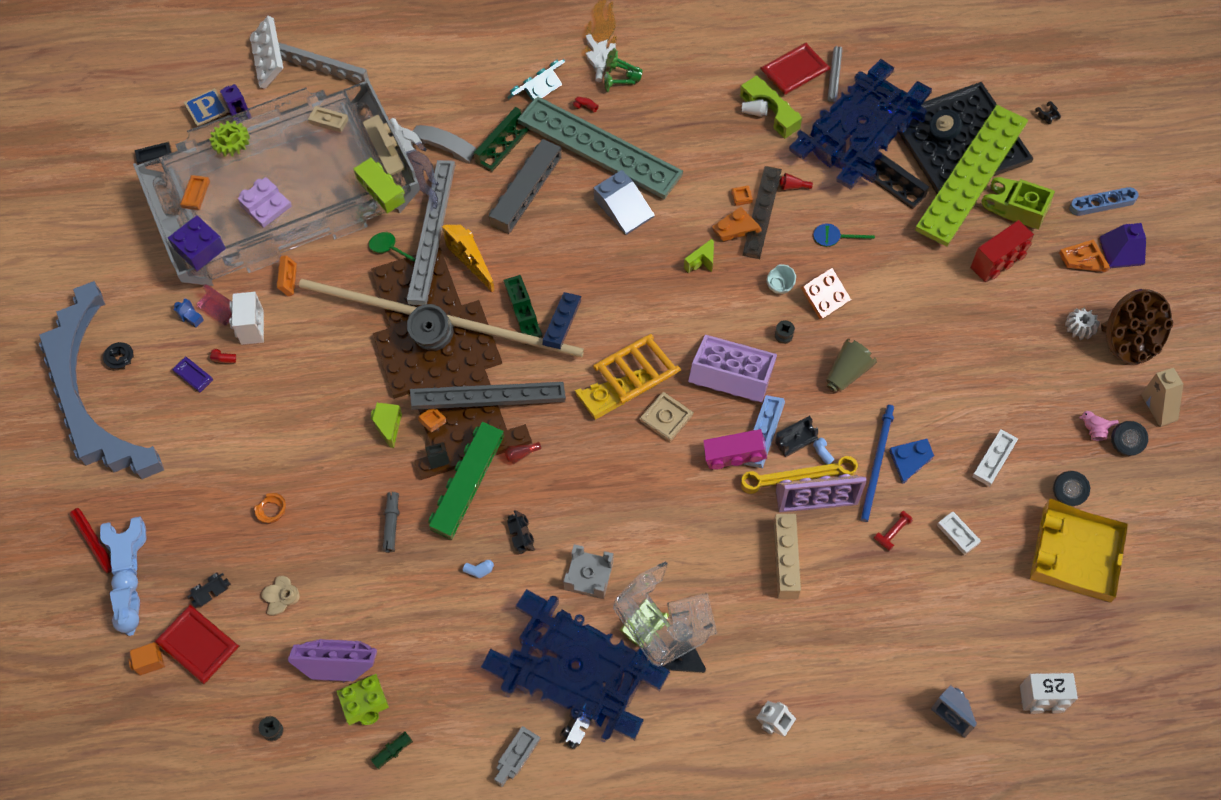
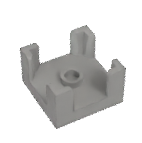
[564,544,614,599]

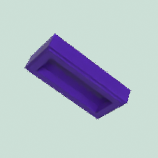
[172,357,213,393]

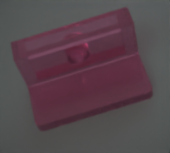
[197,284,232,326]

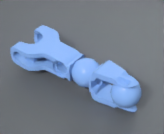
[100,516,147,636]

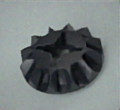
[103,342,134,370]

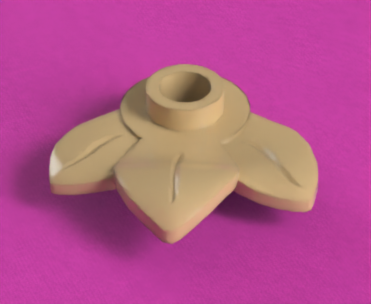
[261,576,300,615]

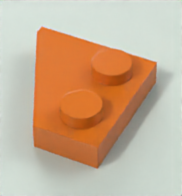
[1059,239,1110,272]

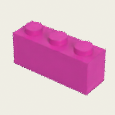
[703,429,767,470]

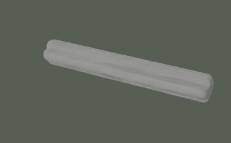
[827,46,842,103]

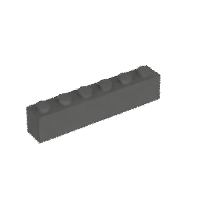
[489,139,562,234]

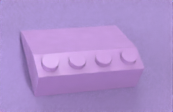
[688,335,777,402]
[776,474,866,513]

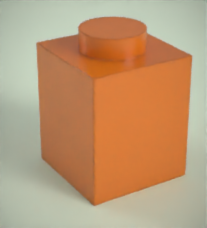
[128,642,165,676]

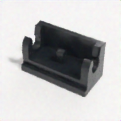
[775,415,818,457]

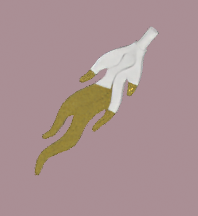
[585,0,617,82]

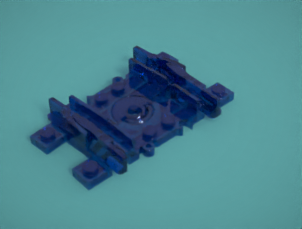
[789,59,932,189]
[481,589,670,742]

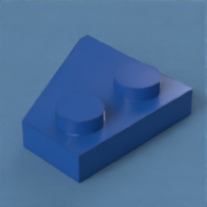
[889,439,934,484]

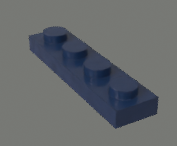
[542,292,581,350]

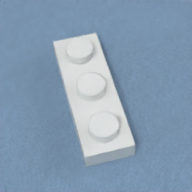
[972,429,1018,487]

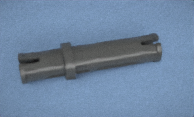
[382,492,400,553]

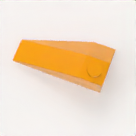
[442,225,495,292]

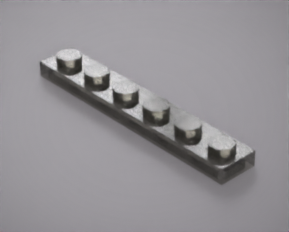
[742,166,782,259]

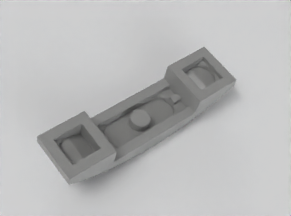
[413,125,476,163]

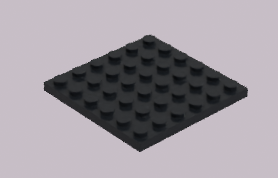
[889,82,1033,194]

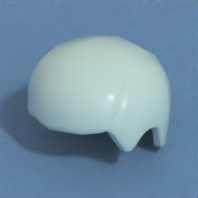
[766,264,796,294]

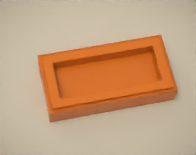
[180,175,210,210]

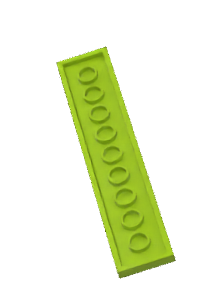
[915,105,1028,247]

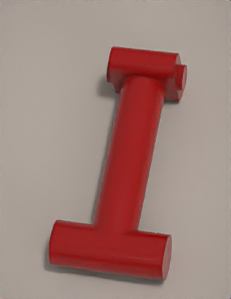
[874,510,913,551]

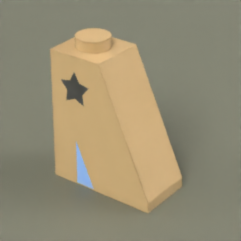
[1141,367,1183,427]

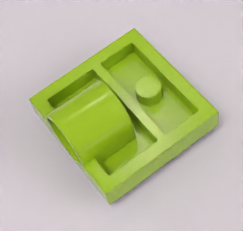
[337,674,389,725]

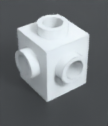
[757,701,796,736]

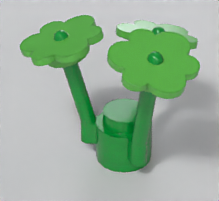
[604,48,643,92]

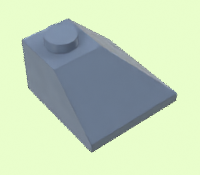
[931,685,977,738]

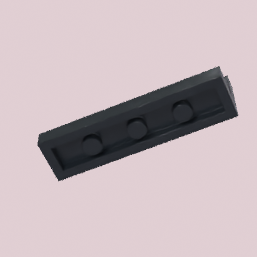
[857,147,929,209]

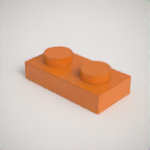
[277,255,297,296]

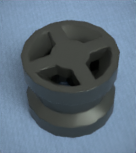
[775,320,795,344]
[258,716,284,741]

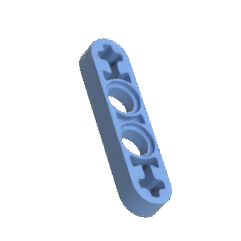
[1069,187,1139,216]

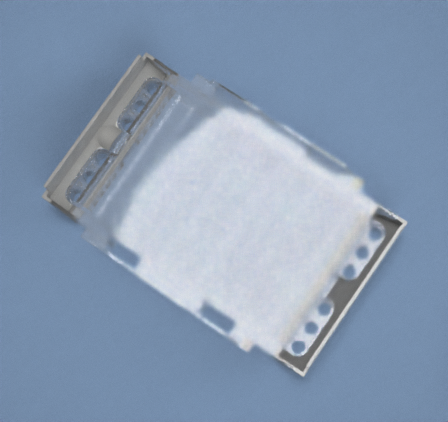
[133,77,420,286]

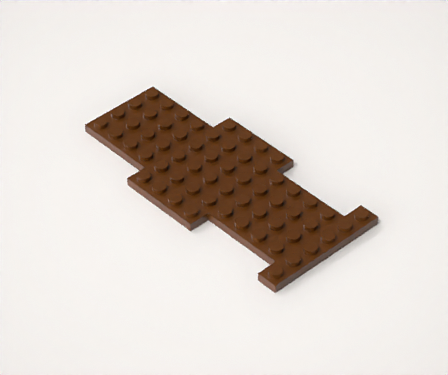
[371,247,532,480]

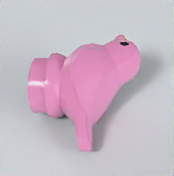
[1079,411,1119,441]

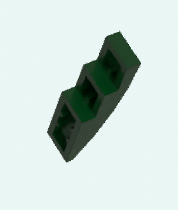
[503,275,543,345]

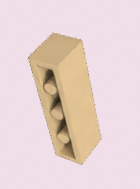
[774,514,801,599]

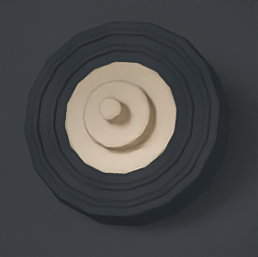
[930,109,962,141]

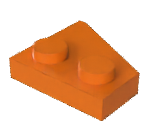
[712,207,762,241]

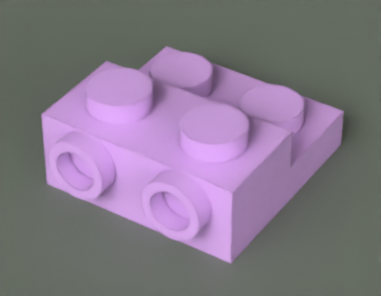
[237,177,292,228]

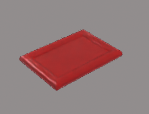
[760,42,831,95]
[154,605,240,684]

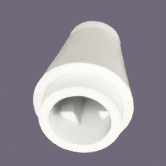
[742,100,768,117]

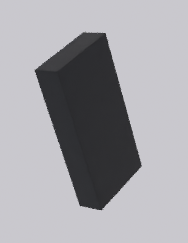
[135,142,173,166]

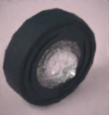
[1111,421,1148,456]
[1053,471,1091,506]

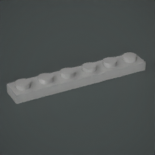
[278,42,369,84]

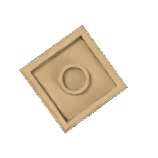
[640,392,694,442]

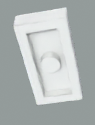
[937,512,981,555]

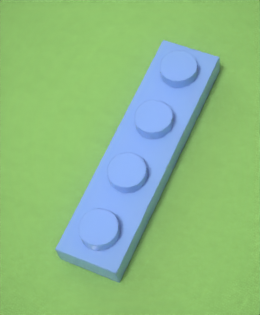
[744,395,785,468]

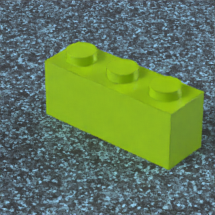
[353,157,405,214]

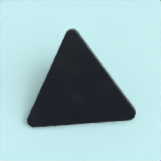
[660,632,706,673]

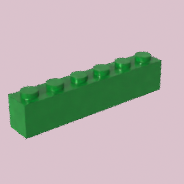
[428,422,504,540]

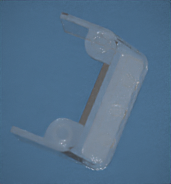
[613,561,713,666]

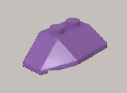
[288,639,377,681]

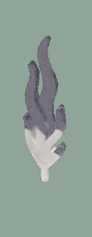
[390,118,439,209]

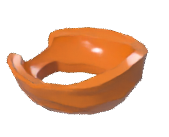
[254,493,286,523]

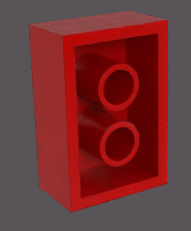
[970,220,1034,282]

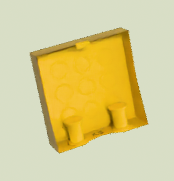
[1030,498,1128,602]

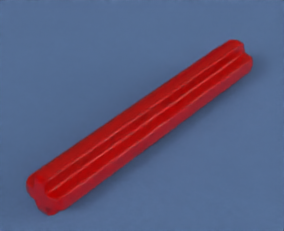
[70,508,112,573]

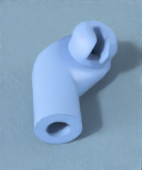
[813,438,835,465]
[463,560,494,578]

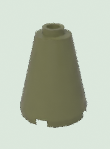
[826,339,877,392]

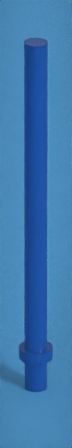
[860,405,894,522]

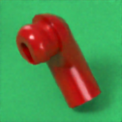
[573,96,599,112]
[210,349,236,363]

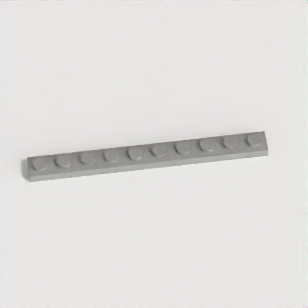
[407,160,455,305]

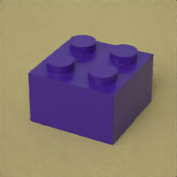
[168,215,226,271]

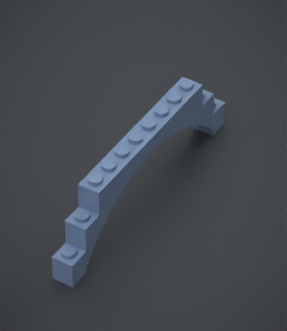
[39,281,164,479]

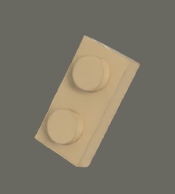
[308,106,349,133]

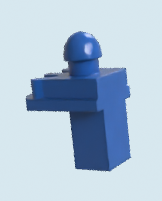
[174,298,204,328]

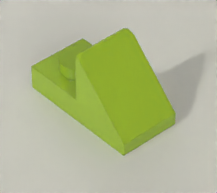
[684,239,714,273]

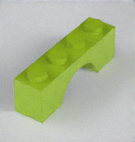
[740,75,802,139]

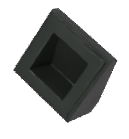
[425,442,450,469]

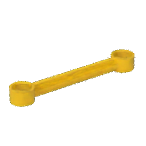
[741,456,858,494]

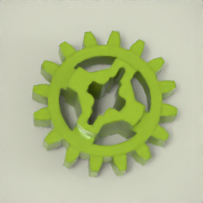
[209,121,250,157]

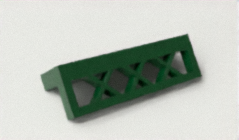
[474,107,530,172]

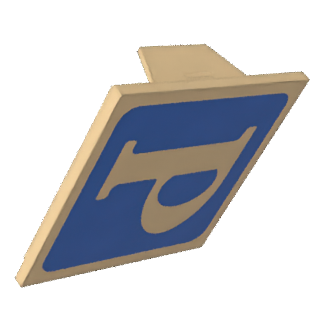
[184,88,229,127]

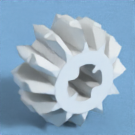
[1065,308,1099,340]

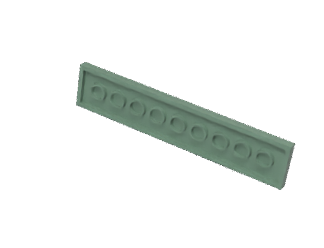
[518,96,683,199]

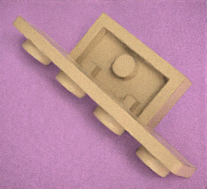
[363,115,405,176]

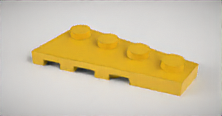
[575,368,660,420]

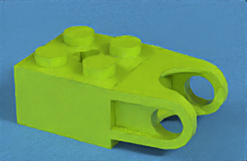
[981,177,1055,230]

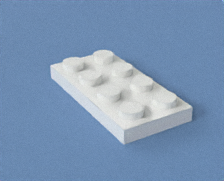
[250,16,283,89]

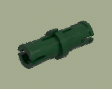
[370,731,413,770]

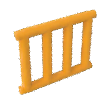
[593,334,681,404]

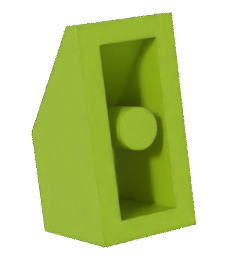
[371,402,402,448]

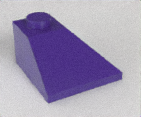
[1099,223,1146,268]

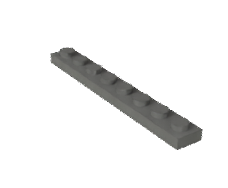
[410,382,566,410]

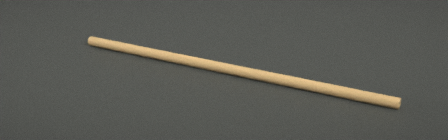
[299,279,584,358]

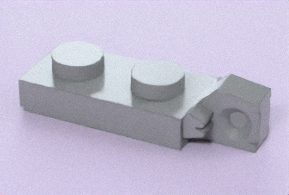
[494,726,541,787]

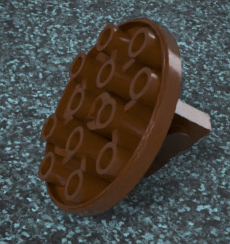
[1101,289,1173,364]

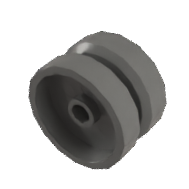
[407,304,453,351]

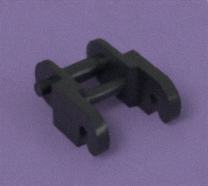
[1035,101,1061,124]

